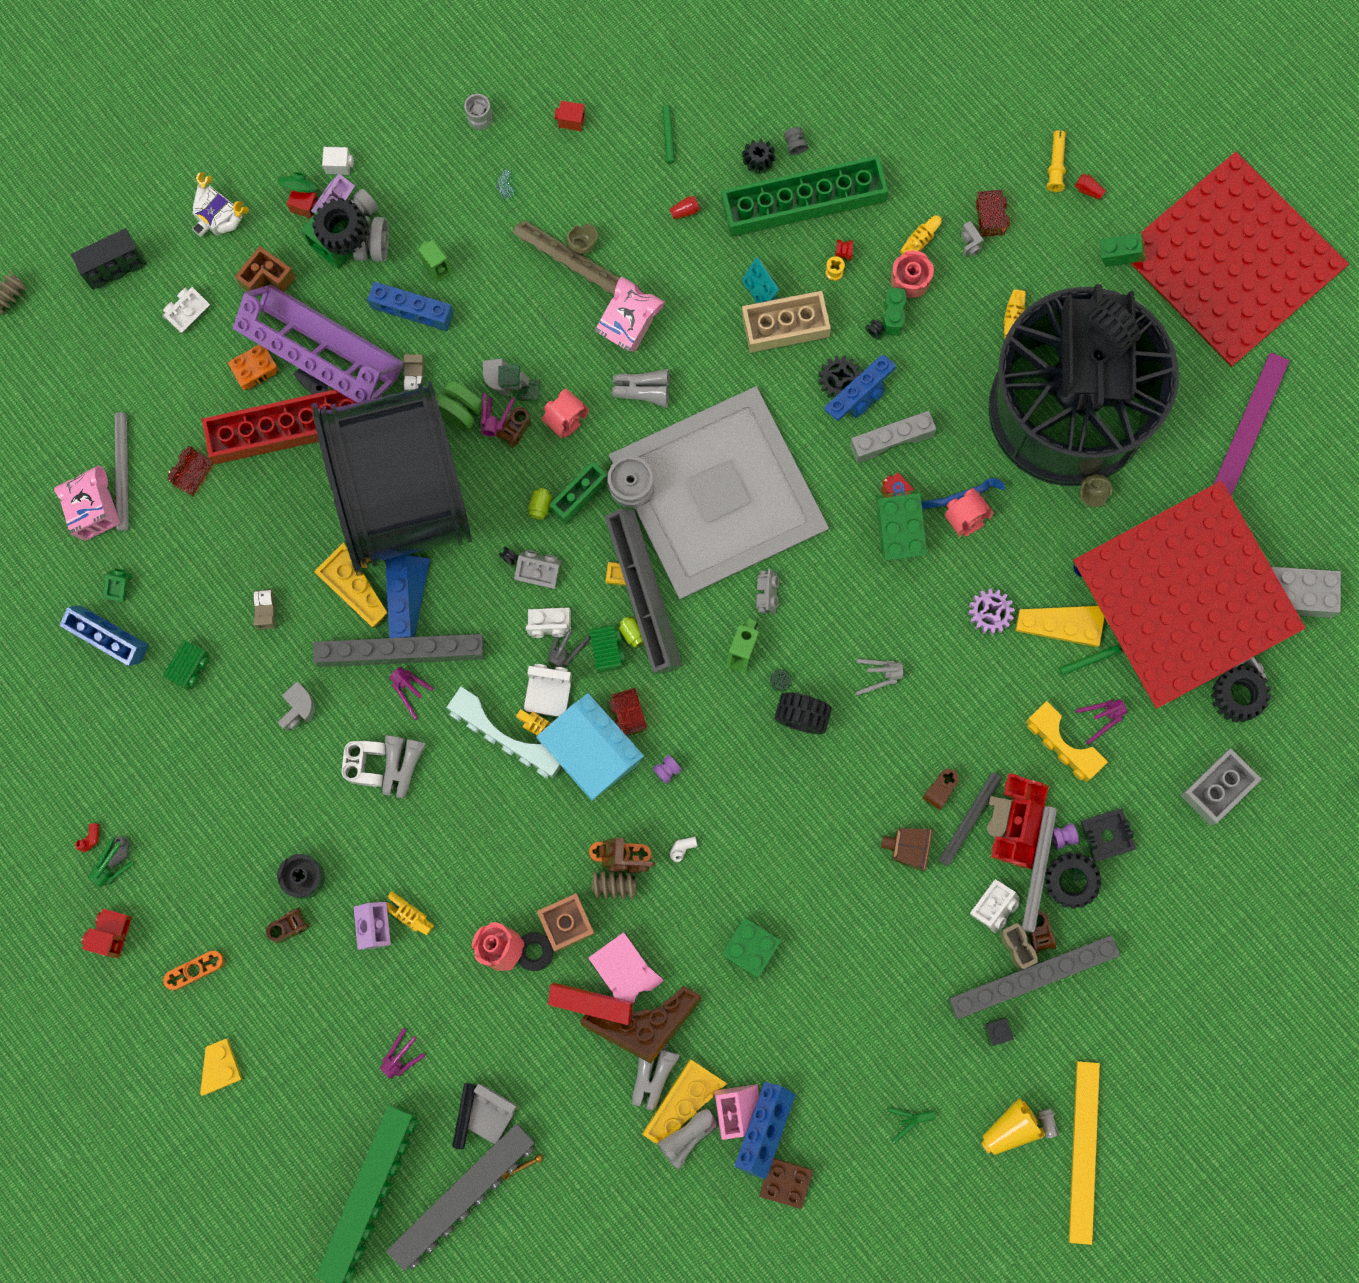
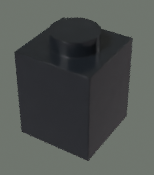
[983,1018,1014,1046]

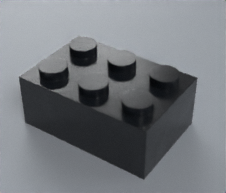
[71,228,147,290]

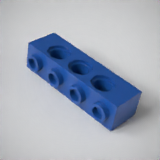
[367,282,454,331]
[59,605,149,666]
[734,1082,795,1179]

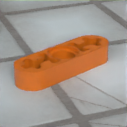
[589,842,651,862]
[163,951,225,990]

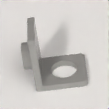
[1228,657,1267,679]

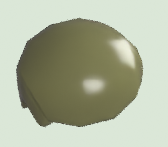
[566,223,598,254]
[1080,474,1113,507]

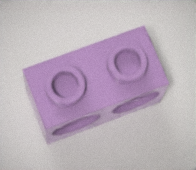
[311,173,355,214]

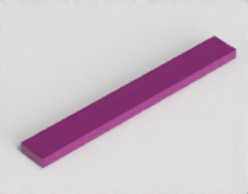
[1213,352,1290,497]

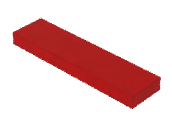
[548,982,633,1025]

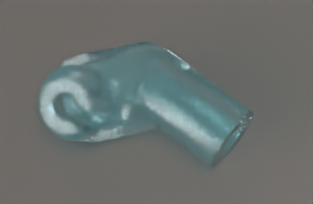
[496,169,514,198]

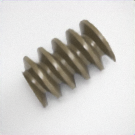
[0,270,28,315]
[592,871,636,900]

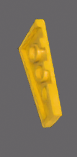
[314,542,388,629]
[1015,606,1104,647]
[642,1059,727,1144]

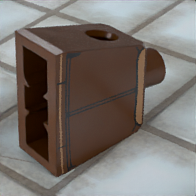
[881,828,933,872]

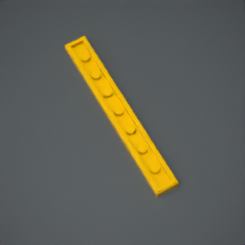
[1068,1061,1100,1245]

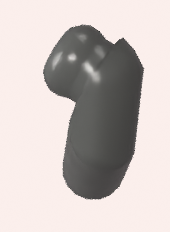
[108,836,130,868]

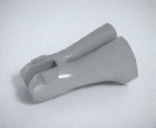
[612,369,670,408]
[382,735,426,799]
[632,1049,680,1111]
[657,1109,717,1170]

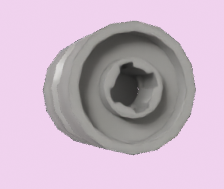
[464,94,493,130]
[349,188,379,216]

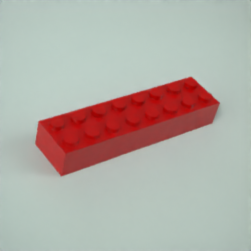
[202,390,357,464]

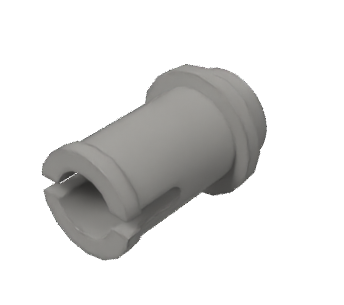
[1038,1108,1059,1138]

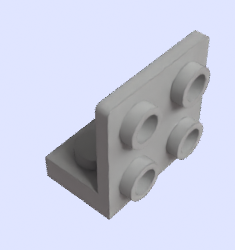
[468,1084,518,1144]

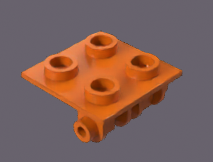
[227,345,279,390]

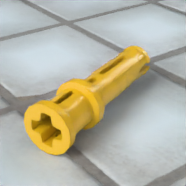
[1046,130,1066,192]

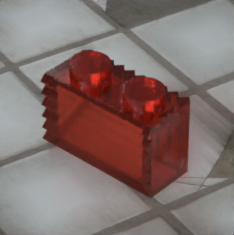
[609,688,648,736]

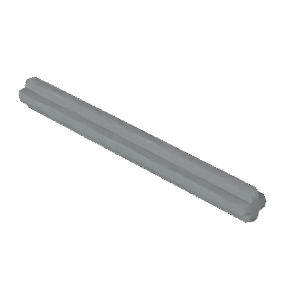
[114,412,129,531]
[1022,806,1057,932]

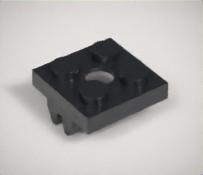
[1080,808,1136,862]

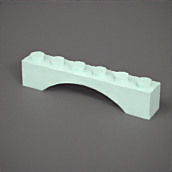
[447,687,562,779]

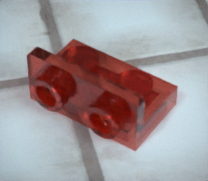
[167,446,214,496]

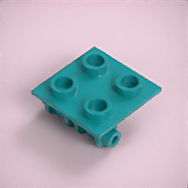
[742,257,779,304]

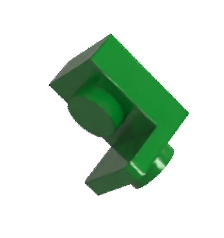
[102,568,132,602]

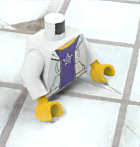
[192,172,249,237]

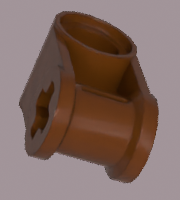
[495,407,531,448]
[922,769,958,810]
[266,908,310,943]
[1028,911,1056,954]

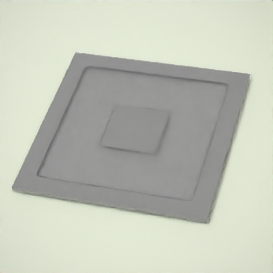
[609,386,829,600]

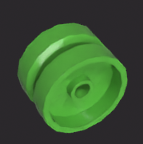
[437,381,482,431]

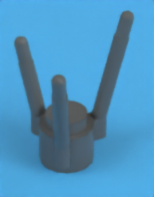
[547,630,591,667]

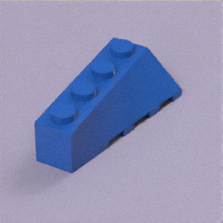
[386,555,430,638]

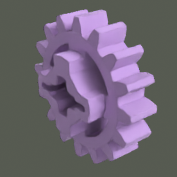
[968,589,1015,635]

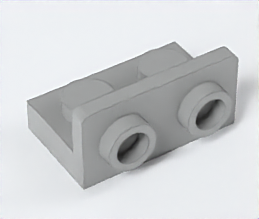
[514,550,562,589]

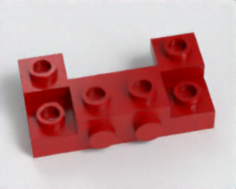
[991,773,1049,869]

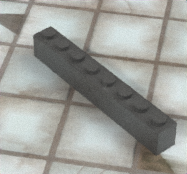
[605,508,683,673]
[314,634,485,667]
[947,935,1120,1020]
[386,1123,536,1271]

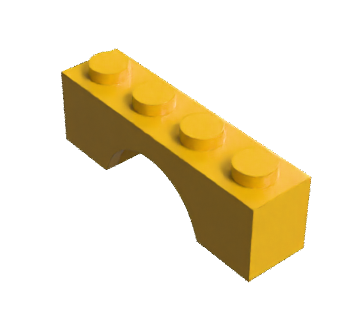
[1026,701,1108,782]

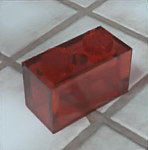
[975,189,1010,237]

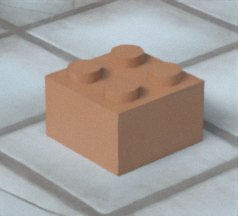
[537,893,595,952]

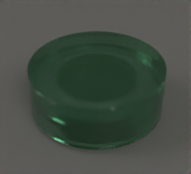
[770,669,791,691]

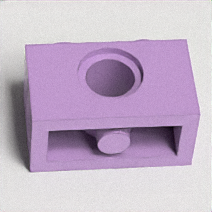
[354,902,391,950]

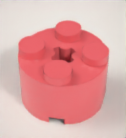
[891,250,934,298]
[542,389,589,438]
[945,488,994,537]
[472,922,524,971]

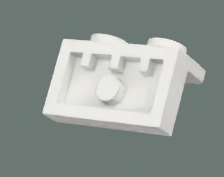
[162,287,210,333]
[526,608,571,638]
[970,879,1020,933]

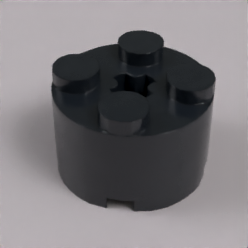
[277,854,325,899]

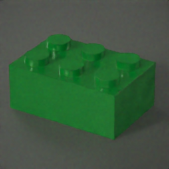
[875,490,927,561]

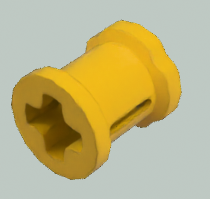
[826,257,845,281]

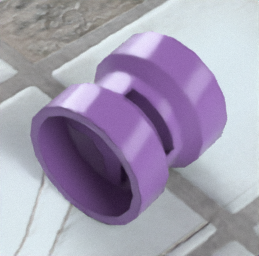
[652,755,682,784]
[1052,823,1079,850]

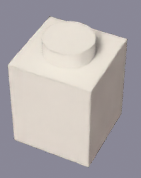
[322,147,354,175]

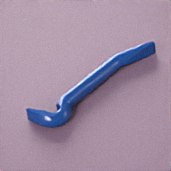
[921,478,1005,509]

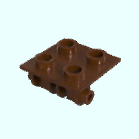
[759,1157,813,1209]

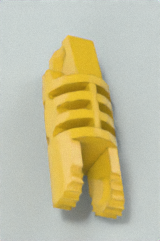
[900,215,942,255]
[1003,290,1026,338]
[516,709,551,736]
[386,891,434,935]

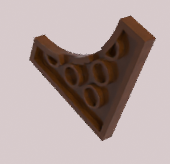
[580,986,701,1064]

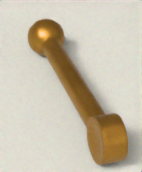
[501,1154,543,1180]

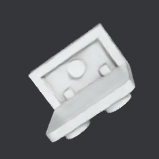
[524,664,572,717]

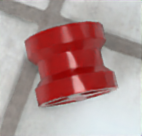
[835,239,853,261]

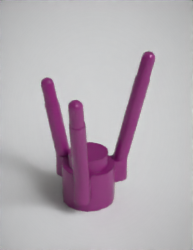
[480,393,515,437]
[390,667,433,720]
[1076,699,1127,745]
[379,1028,425,1079]

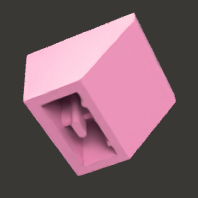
[714,1084,759,1140]

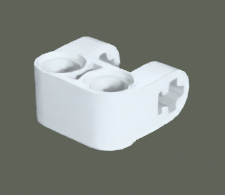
[342,741,386,787]

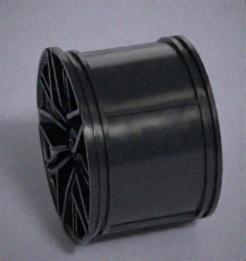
[988,287,1179,486]
[311,381,472,577]

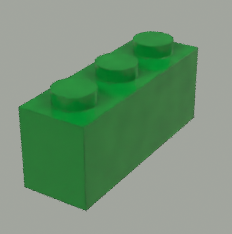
[549,461,608,525]

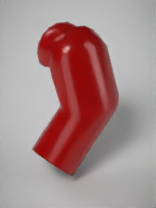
[75,823,100,852]

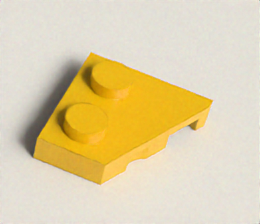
[200,1039,243,1096]

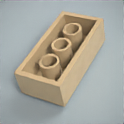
[742,291,831,353]

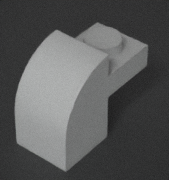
[483,359,529,396]
[277,681,315,732]

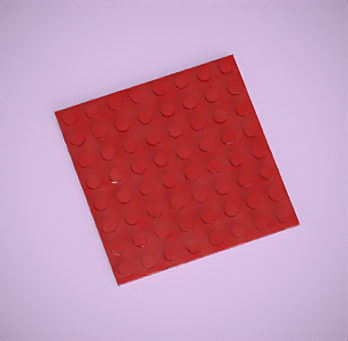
[1130,151,1349,367]
[1073,480,1306,709]

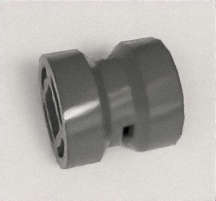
[784,127,808,155]

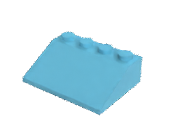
[536,693,644,801]

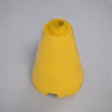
[981,1097,1046,1155]

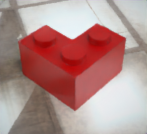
[82,908,133,958]

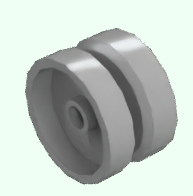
[353,216,389,262]
[608,456,654,508]

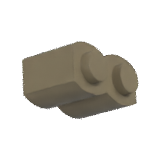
[1000,923,1038,970]

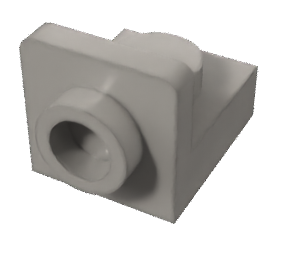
[961,221,983,257]

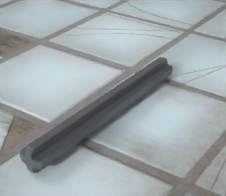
[939,772,1002,866]

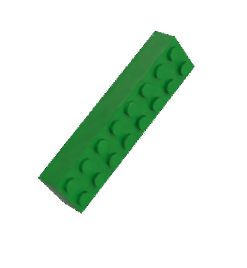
[721,155,888,237]
[316,1105,419,1283]

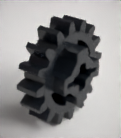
[818,356,862,398]

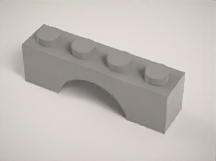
[850,411,936,464]

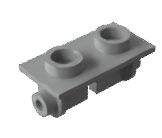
[756,569,779,614]

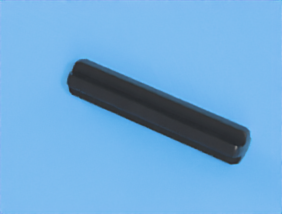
[452,1083,476,1150]

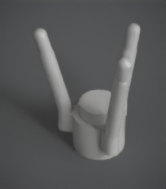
[855,659,903,695]

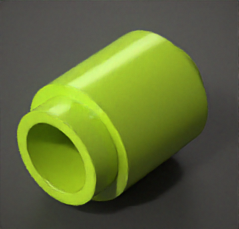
[528,488,553,520]
[618,616,644,648]

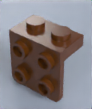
[599,838,655,873]

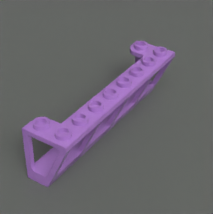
[233,284,404,403]

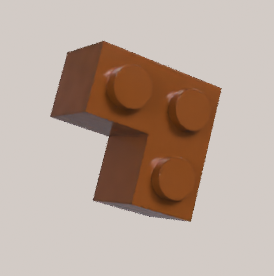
[235,246,296,297]

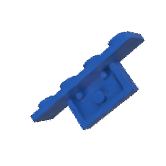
[824,355,896,421]

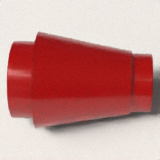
[1074,173,1106,200]
[669,195,700,220]

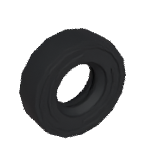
[518,932,553,971]

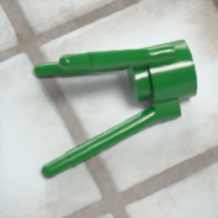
[88,838,134,887]

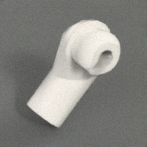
[670,837,697,862]

